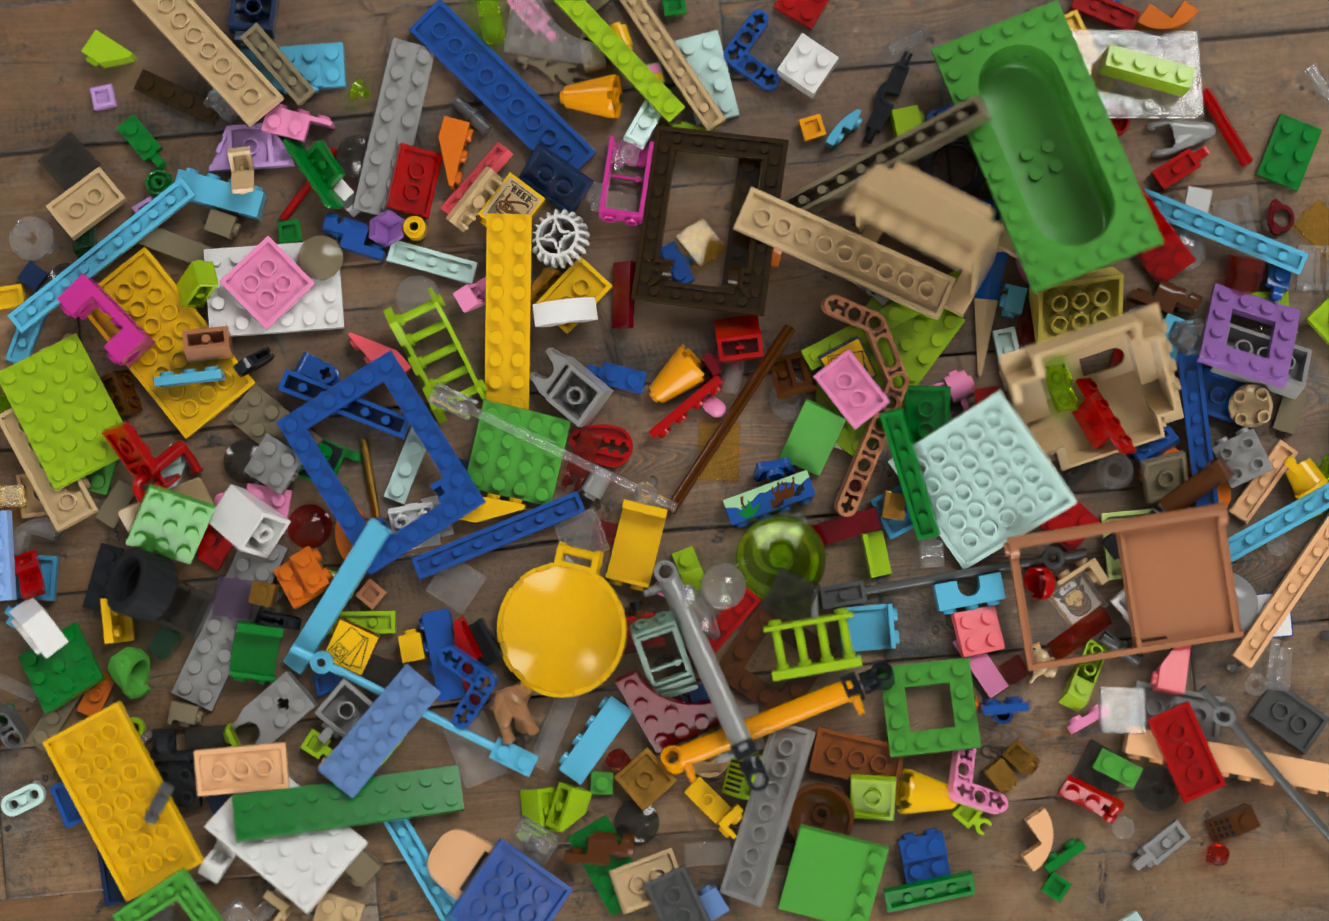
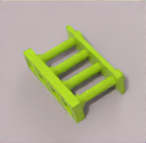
[763,607,863,681]

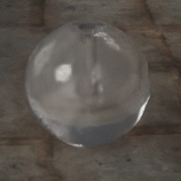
[700,563,746,609]

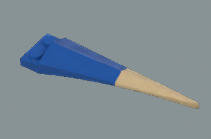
[973,198,1008,377]

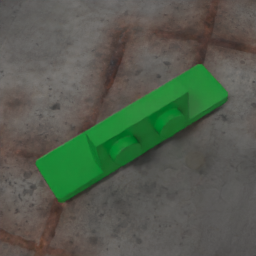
[282,138,346,209]

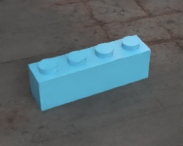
[175,167,268,221]
[559,695,633,785]

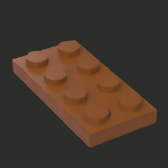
[808,726,904,791]

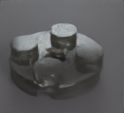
[1133,765,1179,811]

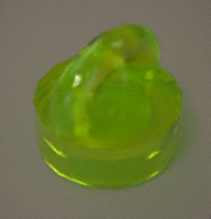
[349,78,371,101]

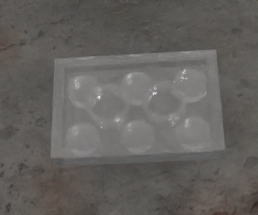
[442,709,509,789]

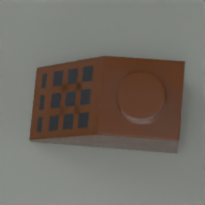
[1204,803,1261,842]

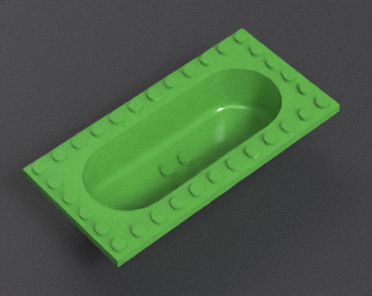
[931,0,1164,294]

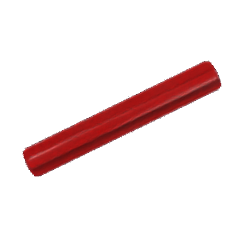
[1199,88,1253,167]

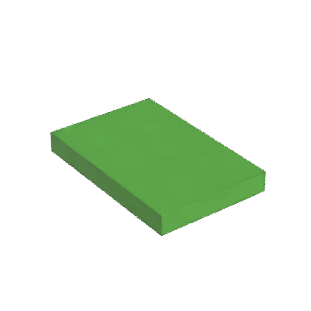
[779,399,847,476]

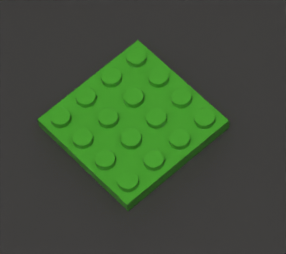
[467,399,571,505]

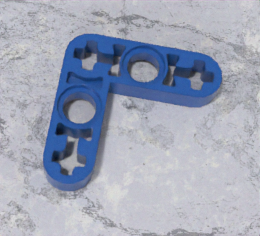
[724,9,779,92]
[439,644,498,728]

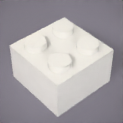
[777,33,839,100]
[9,598,69,659]

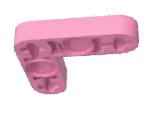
[948,748,1008,814]

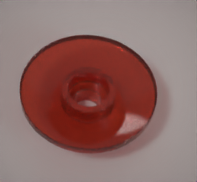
[287,504,332,548]

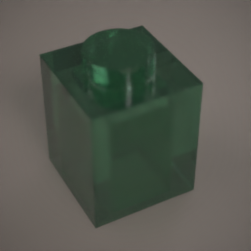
[148,624,186,660]

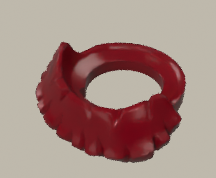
[1267,199,1295,237]

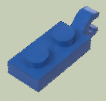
[1264,263,1292,303]
[586,362,647,395]

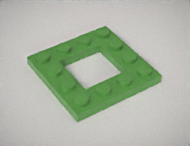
[880,657,981,758]
[112,867,224,921]

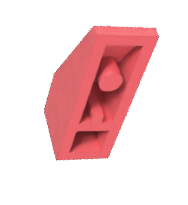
[1150,645,1191,697]

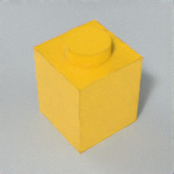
[398,629,427,663]

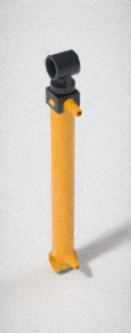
[660,661,895,783]

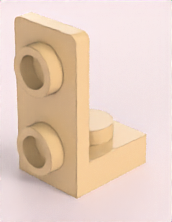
[1056,557,1109,586]

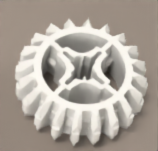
[532,209,590,269]

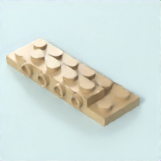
[0,408,99,533]

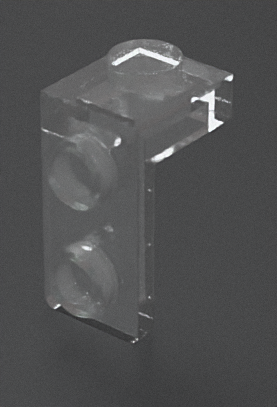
[587,182,638,212]

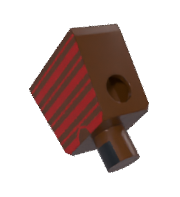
[624,600,666,655]

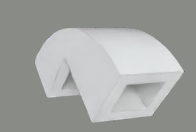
[533,297,598,327]
[198,840,236,884]

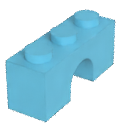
[932,572,1006,615]

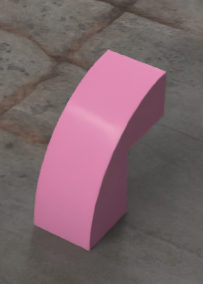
[453,276,486,313]

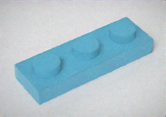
[154,366,226,388]

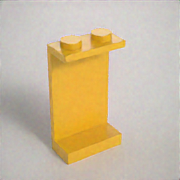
[605,499,668,591]

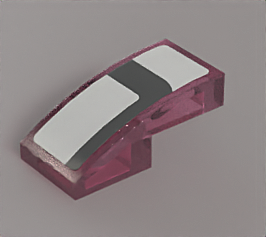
[333,177,362,220]

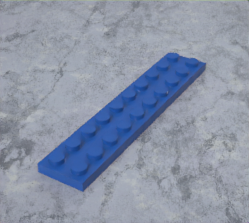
[409,0,596,170]

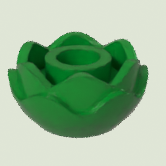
[145,169,173,196]

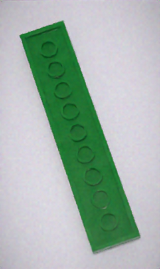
[232,765,464,842]

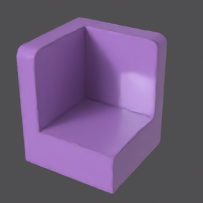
[369,210,405,248]

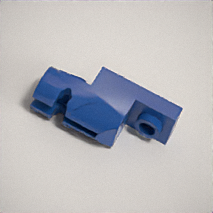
[322,212,387,263]

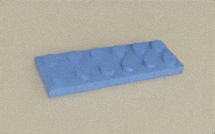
[318,664,441,798]

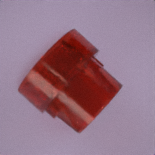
[1225,255,1267,293]

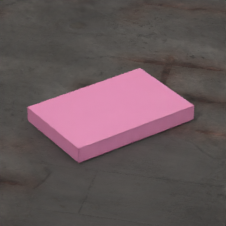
[813,349,891,430]

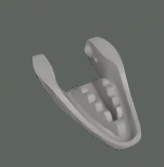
[1146,119,1216,160]

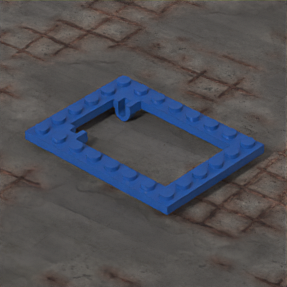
[276,350,486,575]

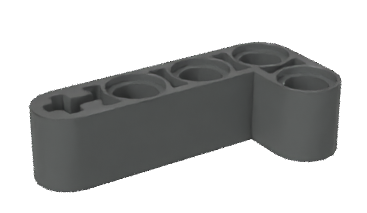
[0,704,29,750]

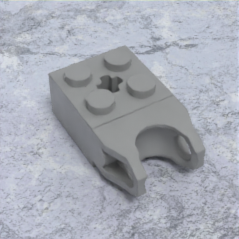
[530,347,614,427]
[231,671,319,744]

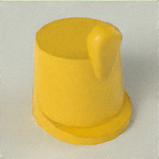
[1284,456,1328,500]

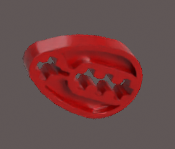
[569,424,633,468]

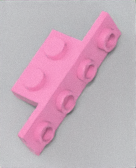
[261,103,336,143]

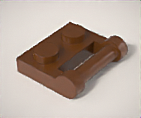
[770,351,817,400]

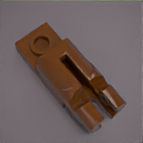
[1126,281,1203,316]
[564,831,635,866]

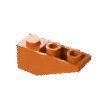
[439,116,474,190]

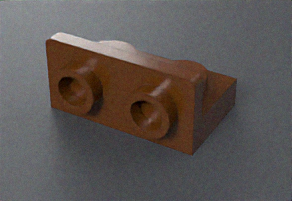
[101,370,142,418]

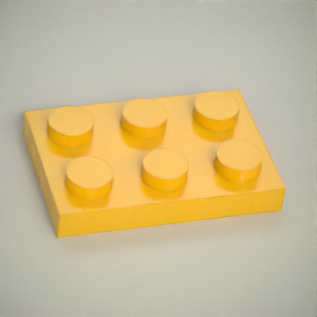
[535,256,613,335]

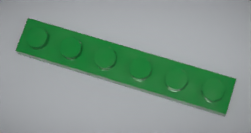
[880,407,941,541]

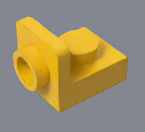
[718,802,744,839]

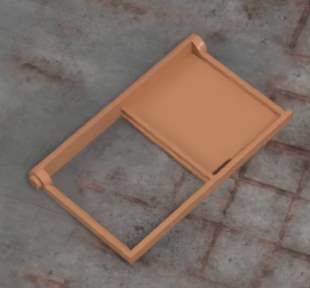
[1003,502,1244,671]

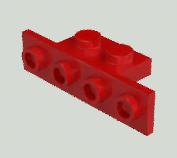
[1071,378,1136,454]

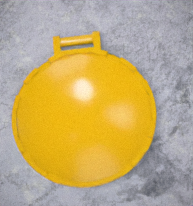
[497,541,627,698]

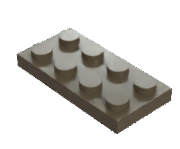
[227,384,324,472]

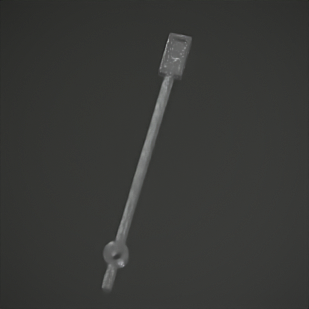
[427,382,678,511]

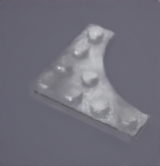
[504,0,594,65]

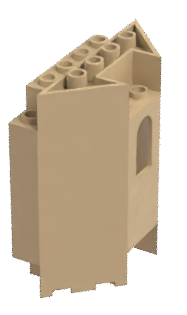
[999,303,1184,471]

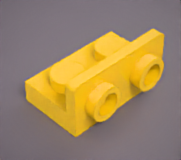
[100,598,135,644]

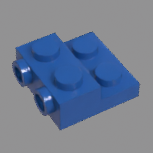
[897,828,951,884]

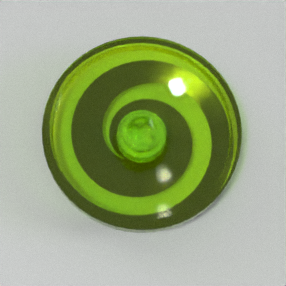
[736,515,826,602]

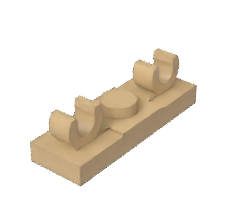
[446,166,504,232]

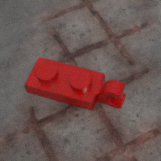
[1151,145,1211,191]

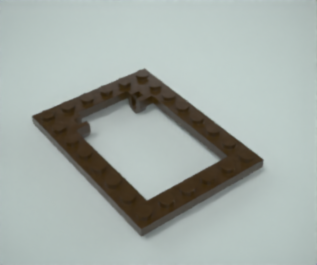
[631,125,789,317]

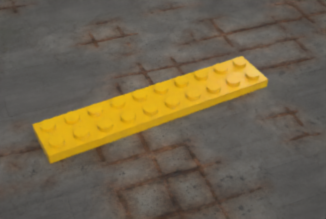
[485,213,532,410]

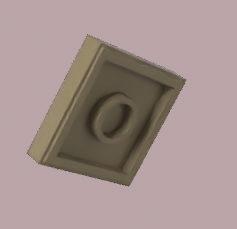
[1140,450,1188,504]

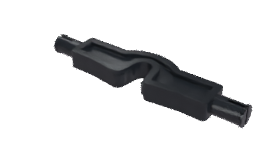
[863,51,913,144]

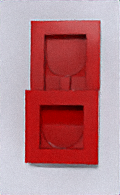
[14,549,46,600]

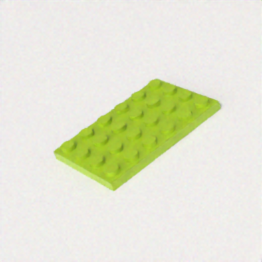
[0,333,123,491]

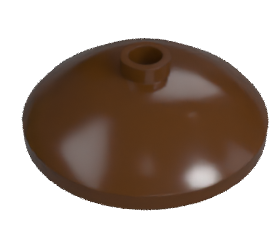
[787,783,855,839]

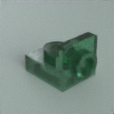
[73,226,97,258]

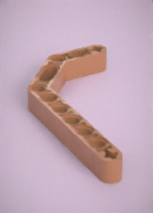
[821,295,909,517]

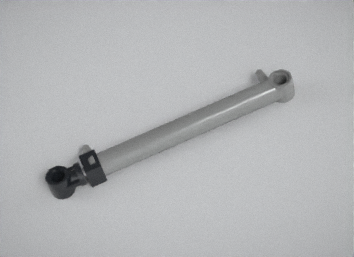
[643,560,770,792]

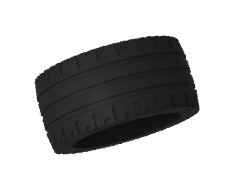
[920,134,985,197]

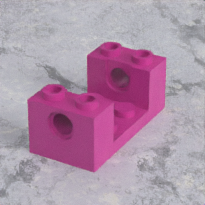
[57,274,156,367]

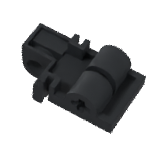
[150,728,203,808]

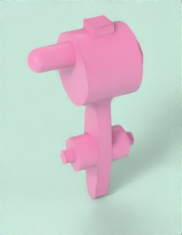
[931,369,975,412]

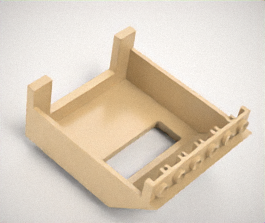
[844,161,1001,317]

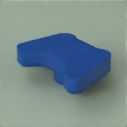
[753,457,795,482]

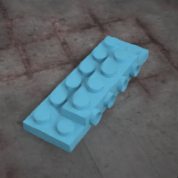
[213,42,347,97]

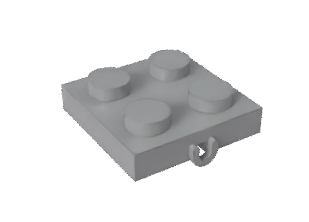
[244,433,302,495]

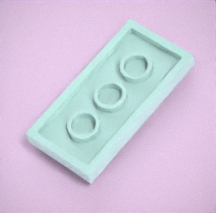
[675,30,739,126]

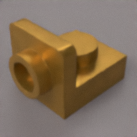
[1002,738,1040,777]

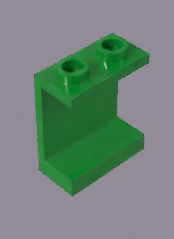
[228,620,284,684]

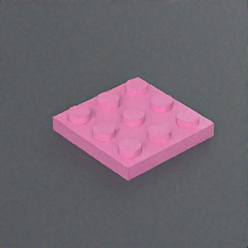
[219,236,316,330]

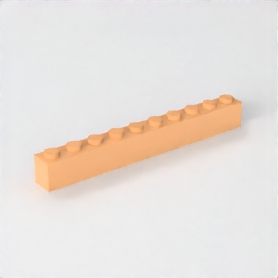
[1121,725,1329,797]

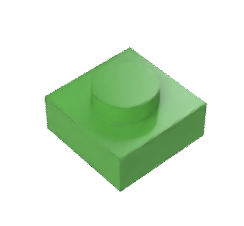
[590,771,614,795]

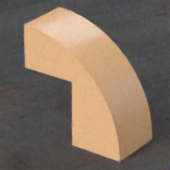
[1020,806,1053,871]

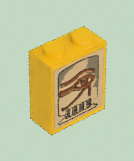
[478,172,547,228]

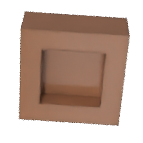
[355,578,388,610]

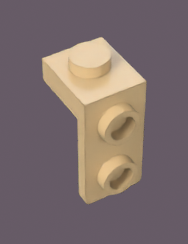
[227,146,255,194]
[263,887,293,921]

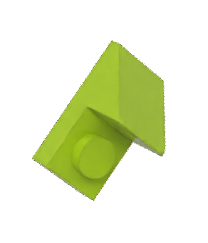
[672,546,709,595]

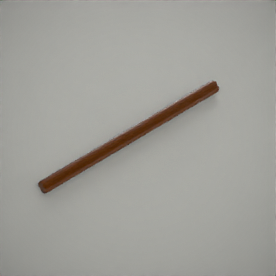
[665,324,795,514]

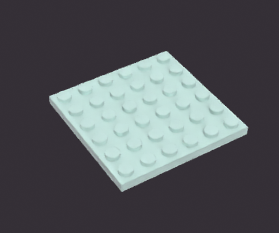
[888,389,1078,569]

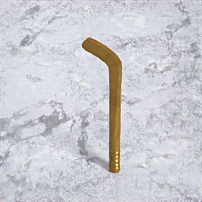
[359,438,394,534]

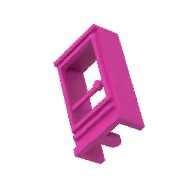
[599,136,654,226]

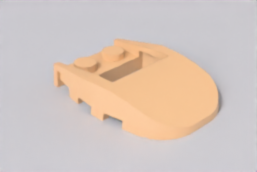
[427,828,494,900]

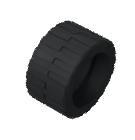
[106,547,178,623]

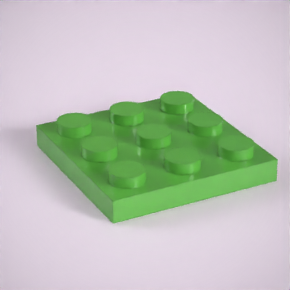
[125,484,215,564]

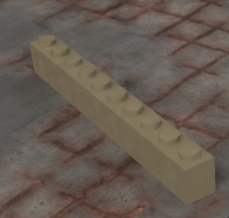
[781,94,993,214]

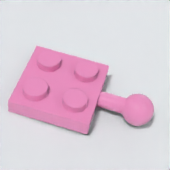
[214,483,293,534]

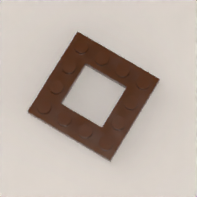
[719,600,836,710]

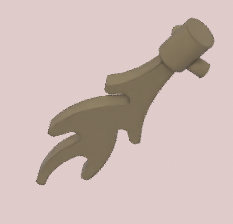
[517,54,591,85]

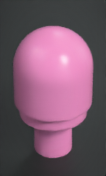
[703,396,726,418]

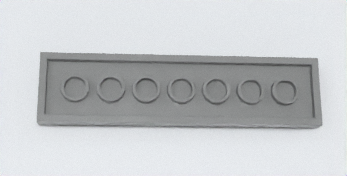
[352,37,434,216]
[171,543,289,711]
[720,725,816,907]

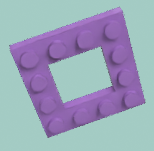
[1197,283,1301,389]

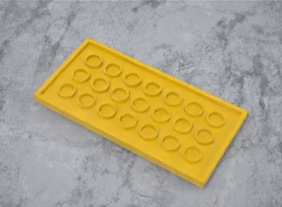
[88,247,257,440]
[42,701,204,902]

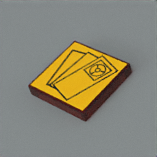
[322,617,382,677]

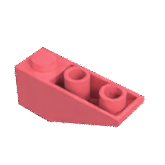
[348,332,413,375]

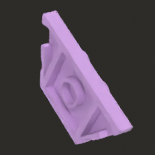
[209,123,295,173]

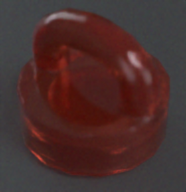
[606,748,631,772]
[1206,844,1230,866]

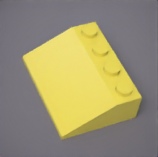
[1029,267,1124,343]

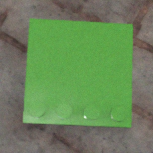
[778,824,889,921]

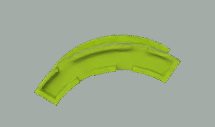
[383,287,488,424]

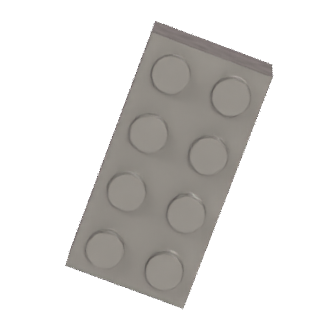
[1210,323,1312,399]

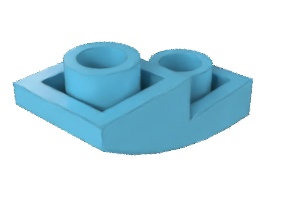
[824,109,863,150]

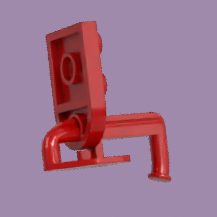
[101,421,204,504]

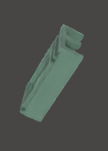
[629,611,698,697]

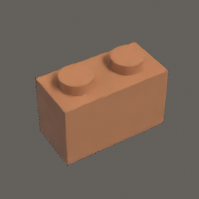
[182,326,233,363]

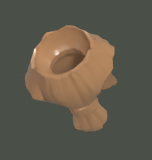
[487,682,540,744]

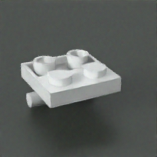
[388,501,441,549]

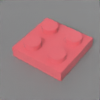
[951,605,1005,658]

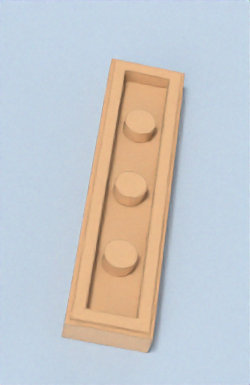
[1227,439,1299,524]

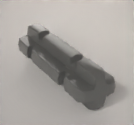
[144,782,174,825]

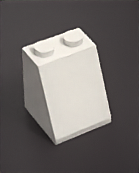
[209,484,291,558]

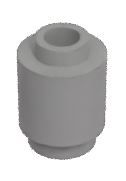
[581,467,611,501]

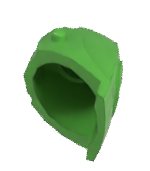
[107,647,151,699]

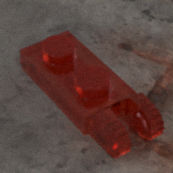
[561,428,604,493]

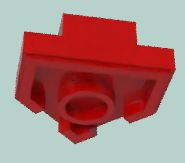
[197,524,234,571]

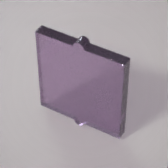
[212,576,253,620]

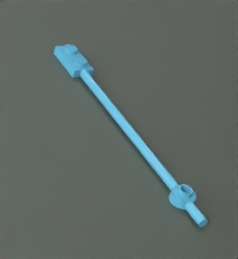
[290,644,539,777]

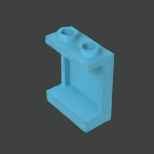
[837,604,899,653]

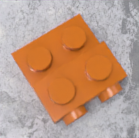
[273,546,333,609]

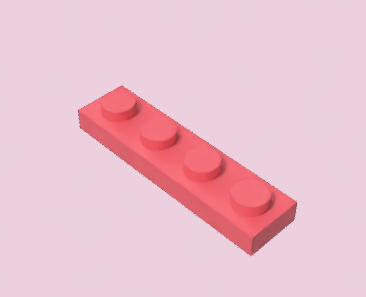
[440,142,514,215]

